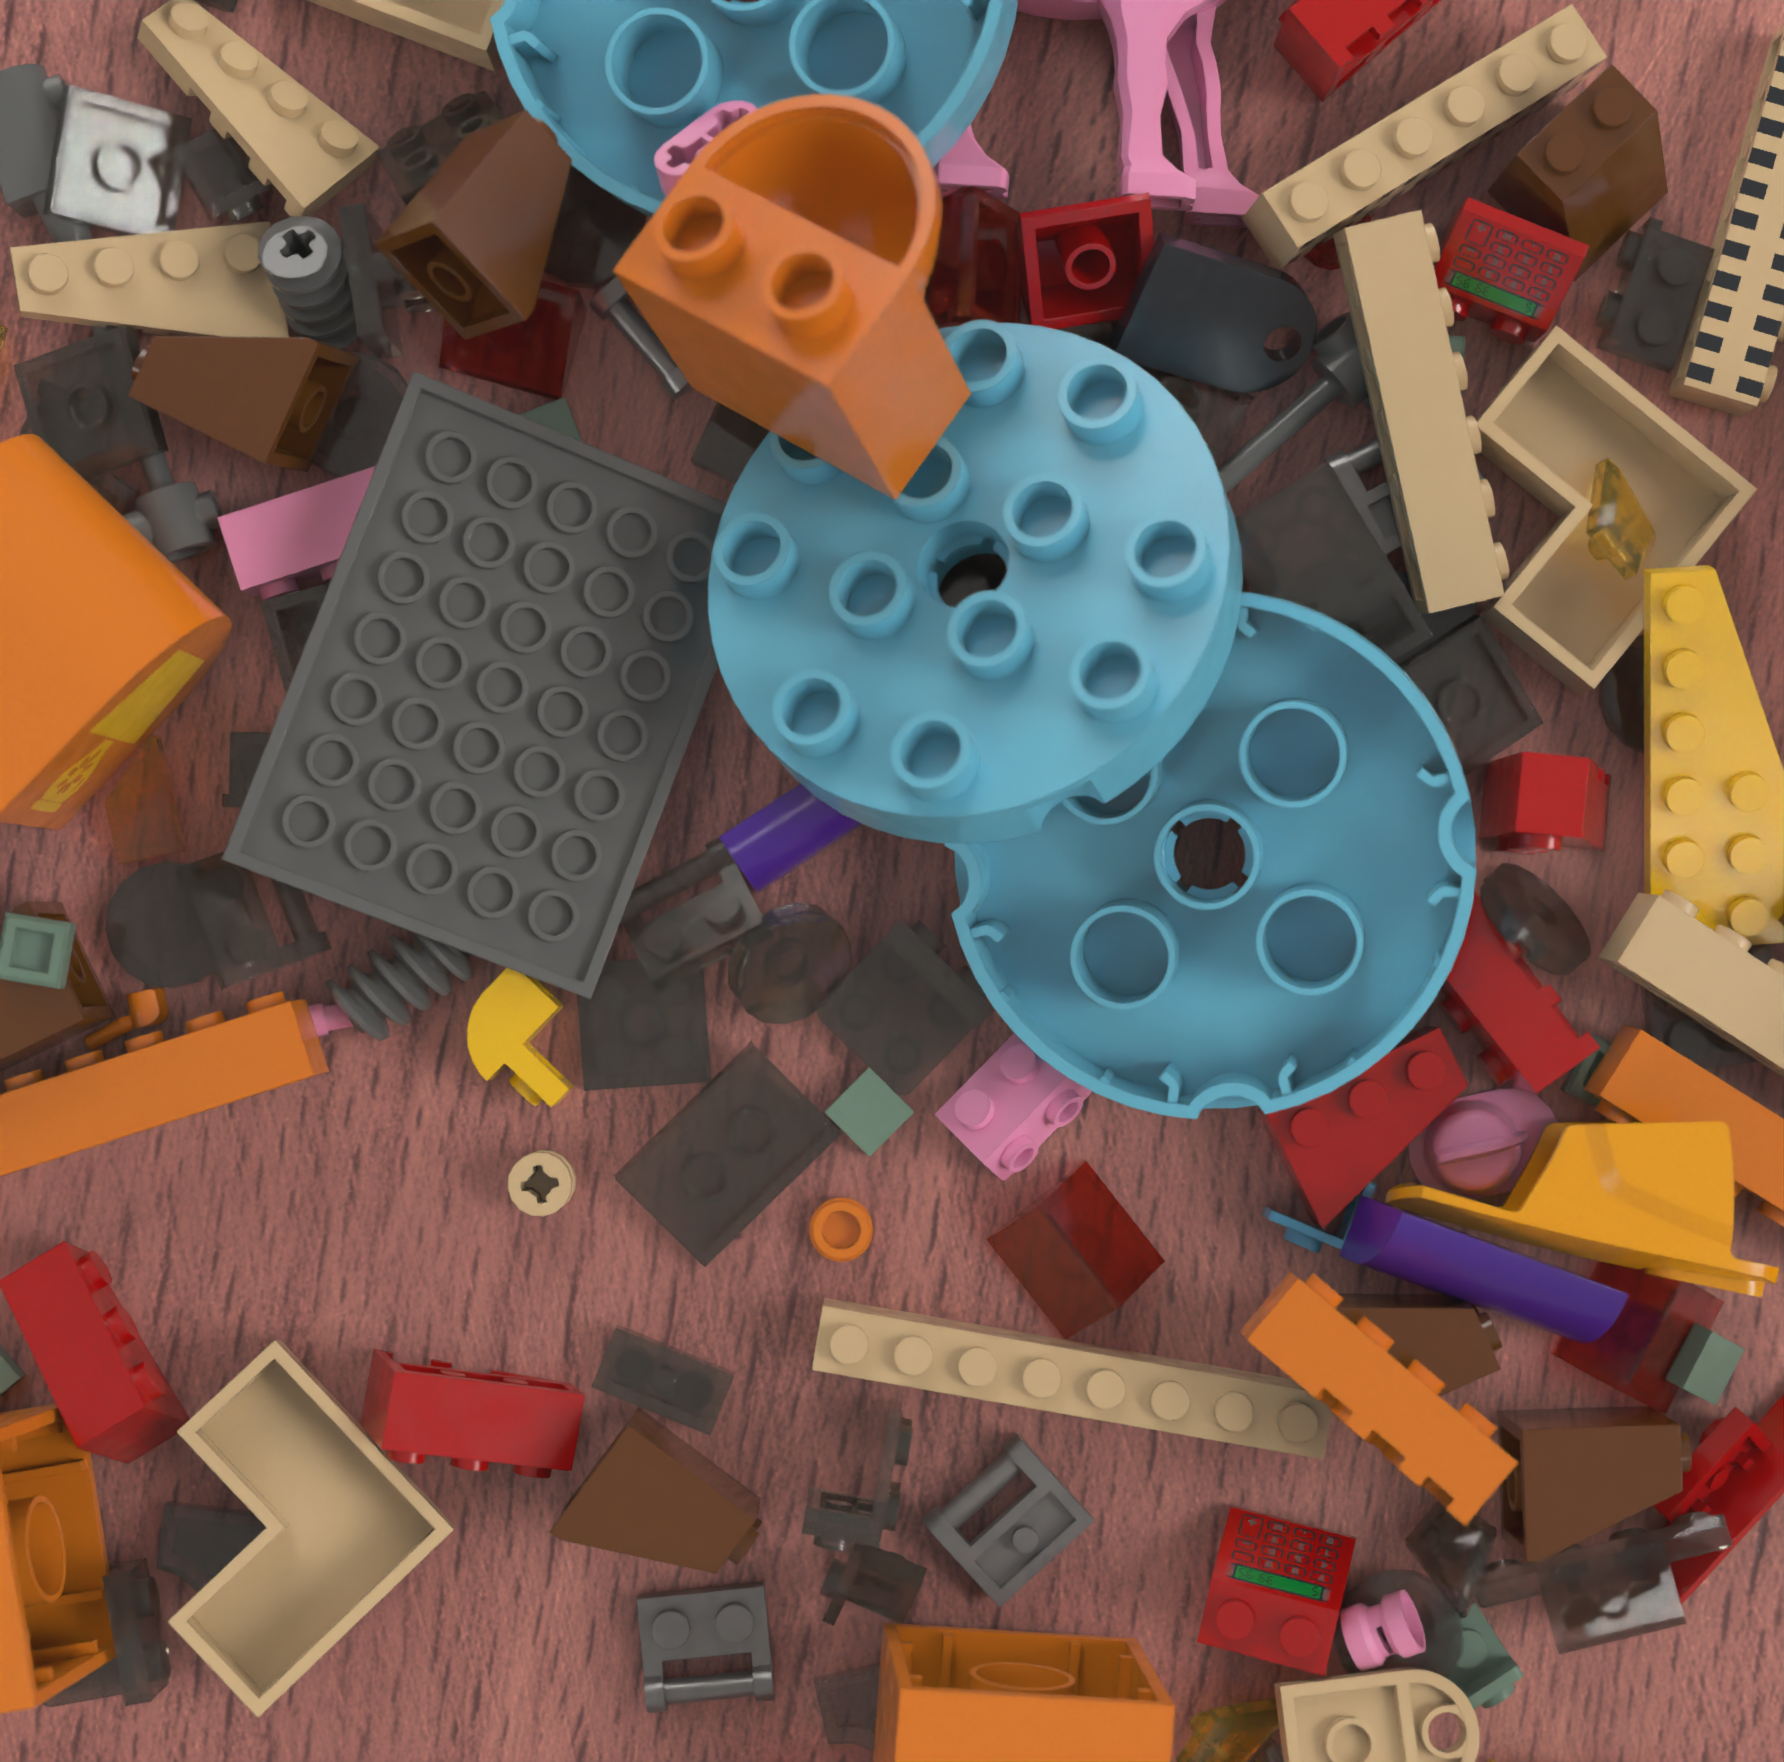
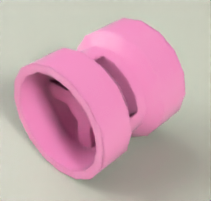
[1340,1589,1426,1671]

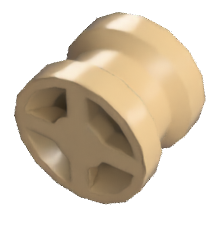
[508,1149,576,1217]

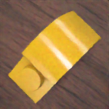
[467,968,575,1107]

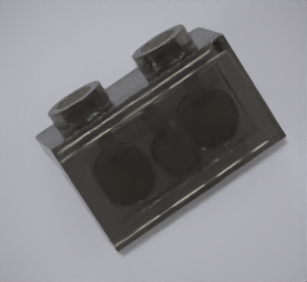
[1594,217,1715,373]

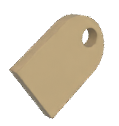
[1274,1667,1480,1762]

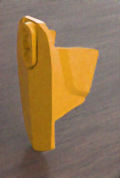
[1385,1121,1779,1297]

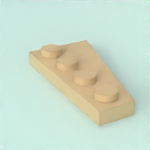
[137,0,380,217]
[10,221,289,337]

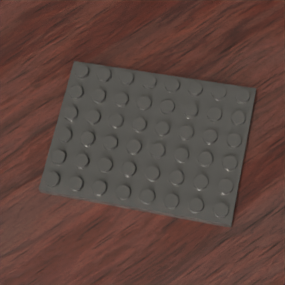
[221,371,727,999]

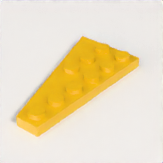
[1644,565,1784,945]

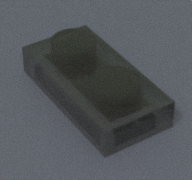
[592,1325,736,1435]

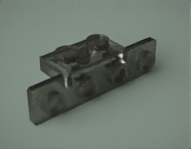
[1469,1512,1733,1654]

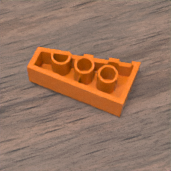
[1239,1271,1518,1526]

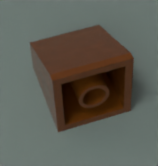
[1488,63,1668,282]
[374,110,572,340]
[128,336,360,472]
[0,901,116,1072]
[1336,1293,1502,1397]
[1497,1406,1692,1562]
[550,1407,762,1574]

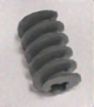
[258,216,368,349]
[325,932,473,1041]

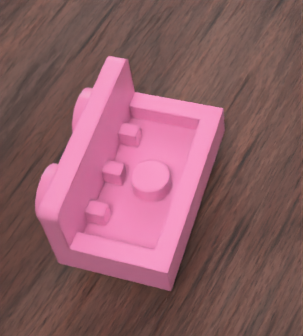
[935,1033,1091,1181]

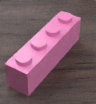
[217,466,375,603]

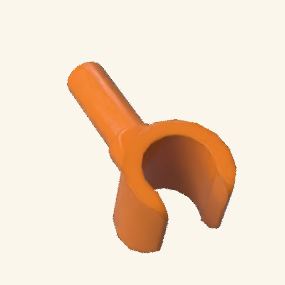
[85,988,169,1051]

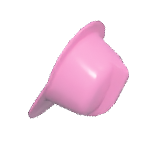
[1409,1088,1557,1200]

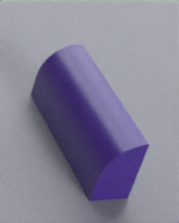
[719,784,863,893]
[1339,1195,1629,1344]

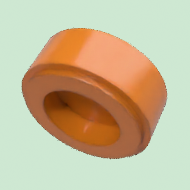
[809,1196,873,1262]

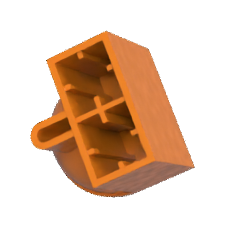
[613,94,971,500]

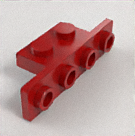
[1627,1394,1784,1611]

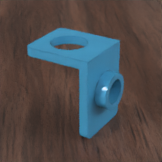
[1261,1181,1376,1253]

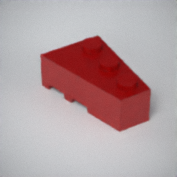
[1273,0,1442,102]
[1479,751,1611,855]
[1439,891,1601,1094]
[1257,1025,1469,1229]
[0,1241,190,1464]
[360,1349,585,1478]

